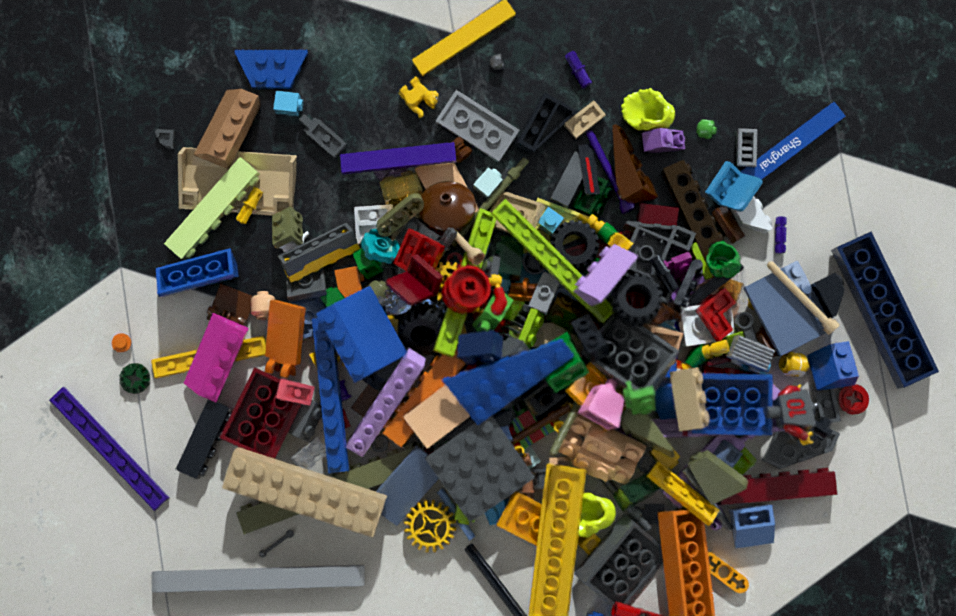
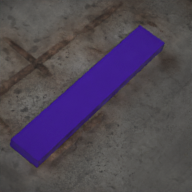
[340,142,456,175]

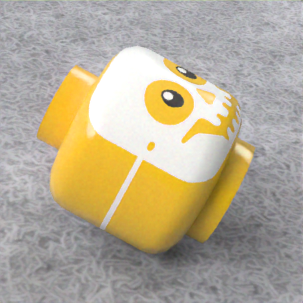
[779,352,809,378]

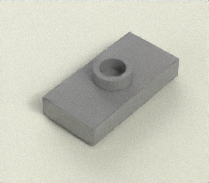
[528,271,560,315]

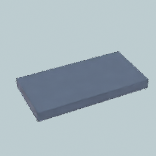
[376,445,439,526]

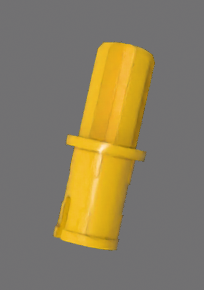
[236,187,264,224]

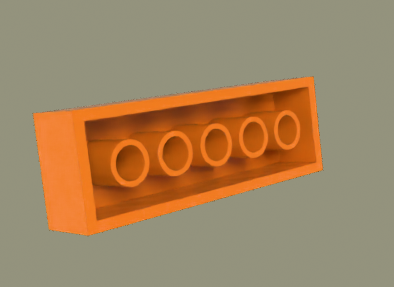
[383,344,466,447]
[658,508,715,616]

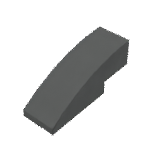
[550,151,583,208]

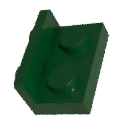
[572,176,614,218]

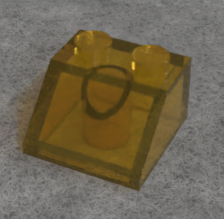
[380,171,423,205]

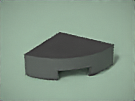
[155,129,175,150]

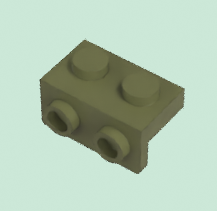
[272,206,303,248]

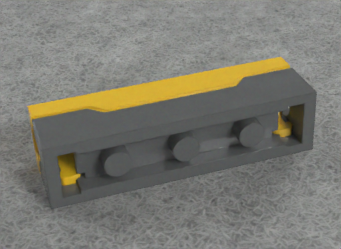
[278,223,360,283]

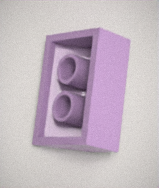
[573,244,638,306]

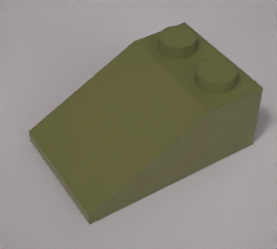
[620,408,675,458]

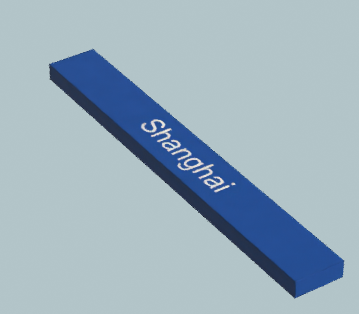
[741,102,845,180]

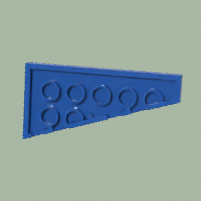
[442,339,574,425]

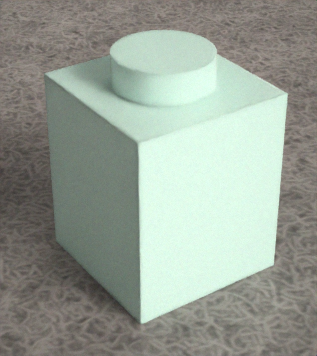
[473,167,503,199]

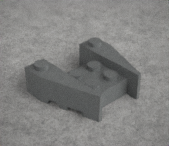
[621,221,696,305]

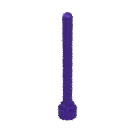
[587,130,636,214]

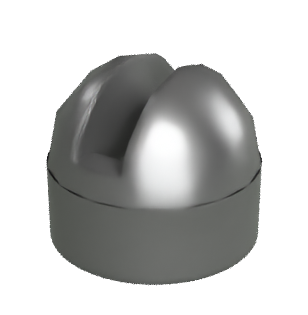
[489,54,504,70]

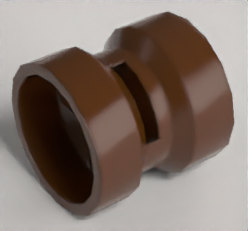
[452,137,473,163]

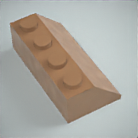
[194,89,261,169]

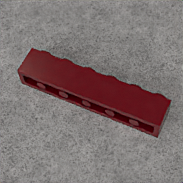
[718,468,838,505]

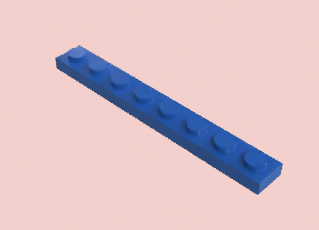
[312,318,349,473]

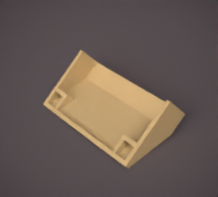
[178,147,297,216]

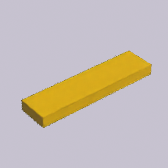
[647,461,720,526]

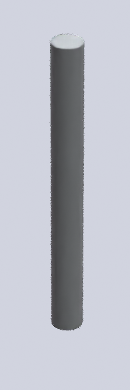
[682,466,733,531]

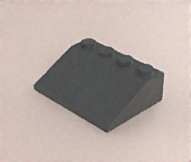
[581,313,680,393]
[574,514,663,606]

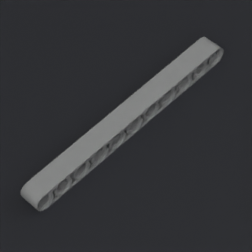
[152,565,365,592]

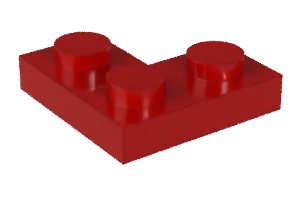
[695,287,736,342]

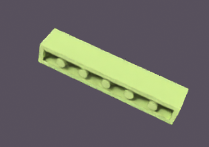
[164,157,260,259]

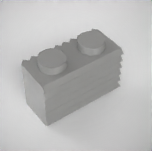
[726,335,775,374]

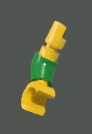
[577,214,634,251]
[682,339,730,370]

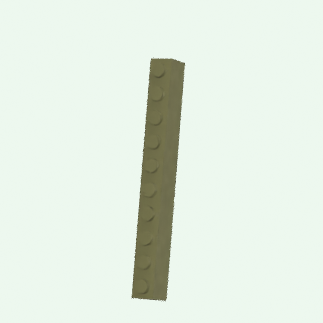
[236,442,422,534]

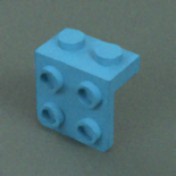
[705,161,763,212]

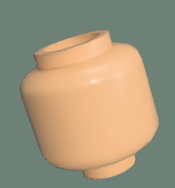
[250,291,276,320]

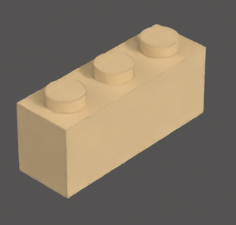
[670,368,709,431]

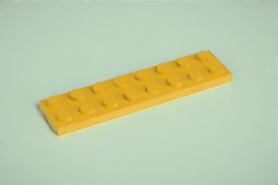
[528,463,587,616]

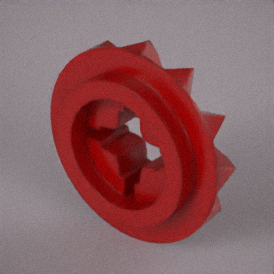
[838,384,869,415]

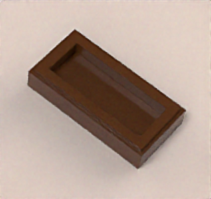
[711,206,745,244]

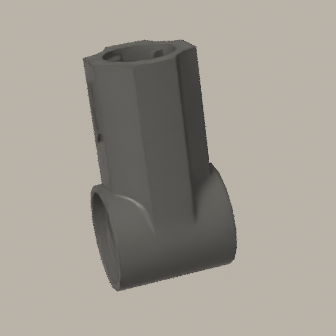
[733,312,758,343]

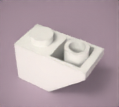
[730,196,773,233]

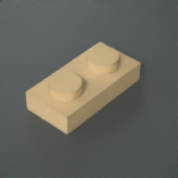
[564,101,606,139]

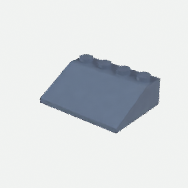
[743,260,828,357]

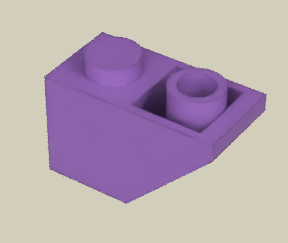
[642,128,685,153]

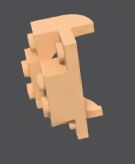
[558,413,647,485]

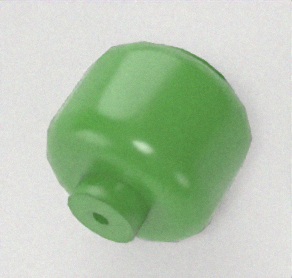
[697,119,717,139]

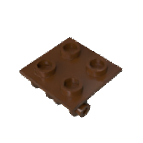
[207,284,253,326]

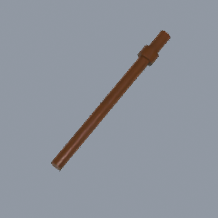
[511,403,571,445]

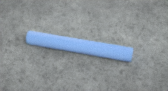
[437,488,475,541]

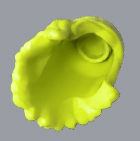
[621,88,675,131]
[579,493,616,537]

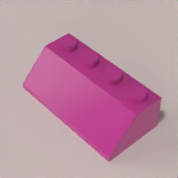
[184,313,249,402]

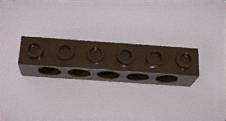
[661,160,724,261]

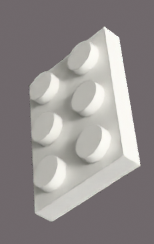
[678,305,736,347]

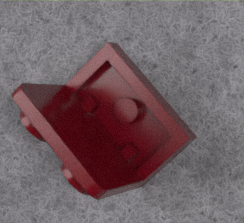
[385,254,444,306]

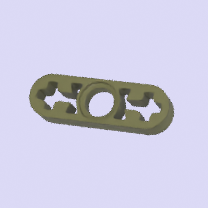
[376,193,424,237]

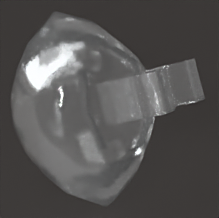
[378,289,412,315]

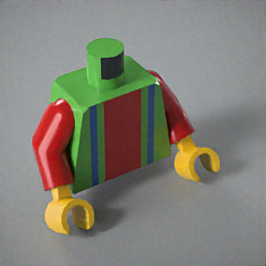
[472,274,513,332]
[508,401,564,457]

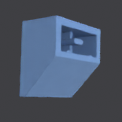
[729,504,775,548]

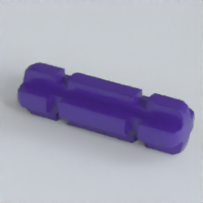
[775,216,787,254]

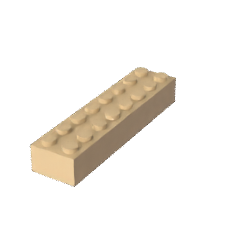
[222,447,387,537]

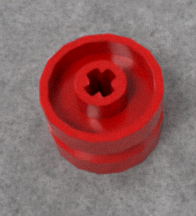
[441,265,491,314]

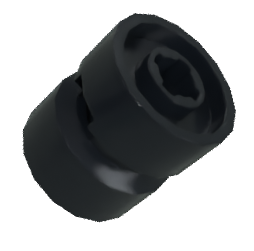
[522,251,546,274]

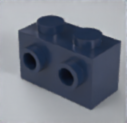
[457,330,503,365]

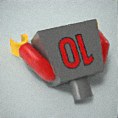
[765,384,816,445]

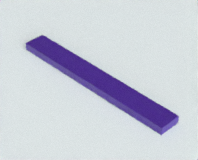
[49,387,170,511]

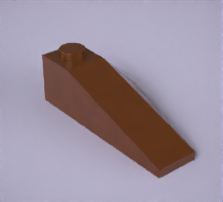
[612,124,658,204]

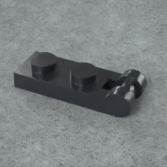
[673,259,703,314]

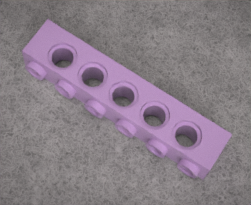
[346,348,426,457]

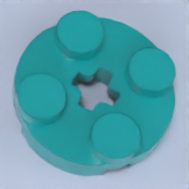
[361,229,400,264]

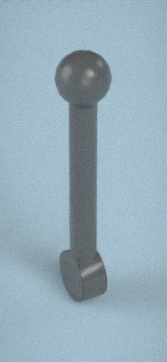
[259,530,294,558]

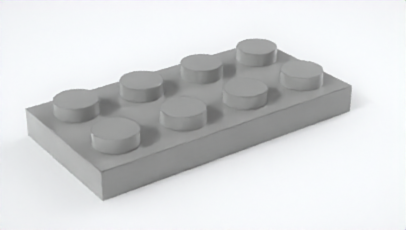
[436,90,520,163]

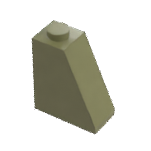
[688,450,748,505]

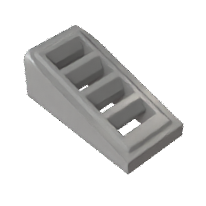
[736,128,757,167]

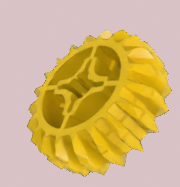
[404,500,456,553]

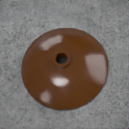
[419,181,476,232]

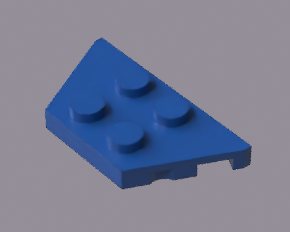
[235,50,308,89]

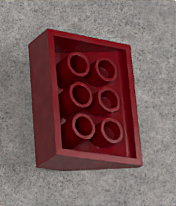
[220,367,302,459]

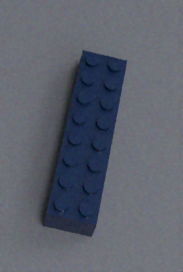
[831,231,939,389]

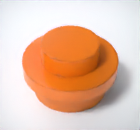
[112,333,131,353]

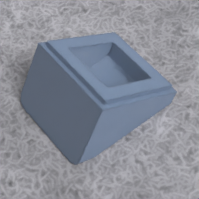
[713,440,743,468]

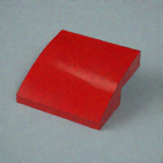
[393,229,445,271]

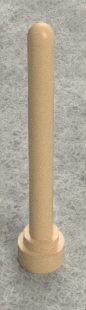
[454,232,485,265]
[767,261,840,335]

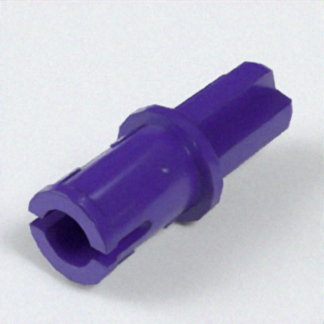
[565,51,592,88]

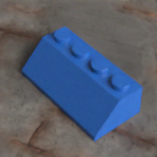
[156,248,239,297]

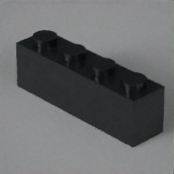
[175,399,233,479]

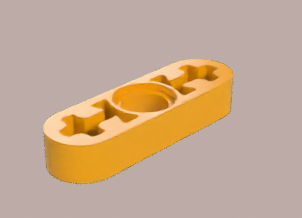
[708,552,749,593]

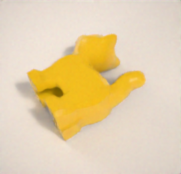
[399,77,439,118]

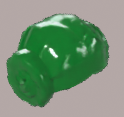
[706,241,741,278]

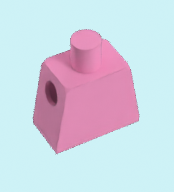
[578,379,625,430]

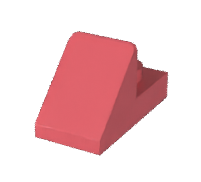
[276,379,315,406]

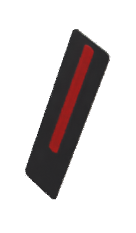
[578,144,600,194]

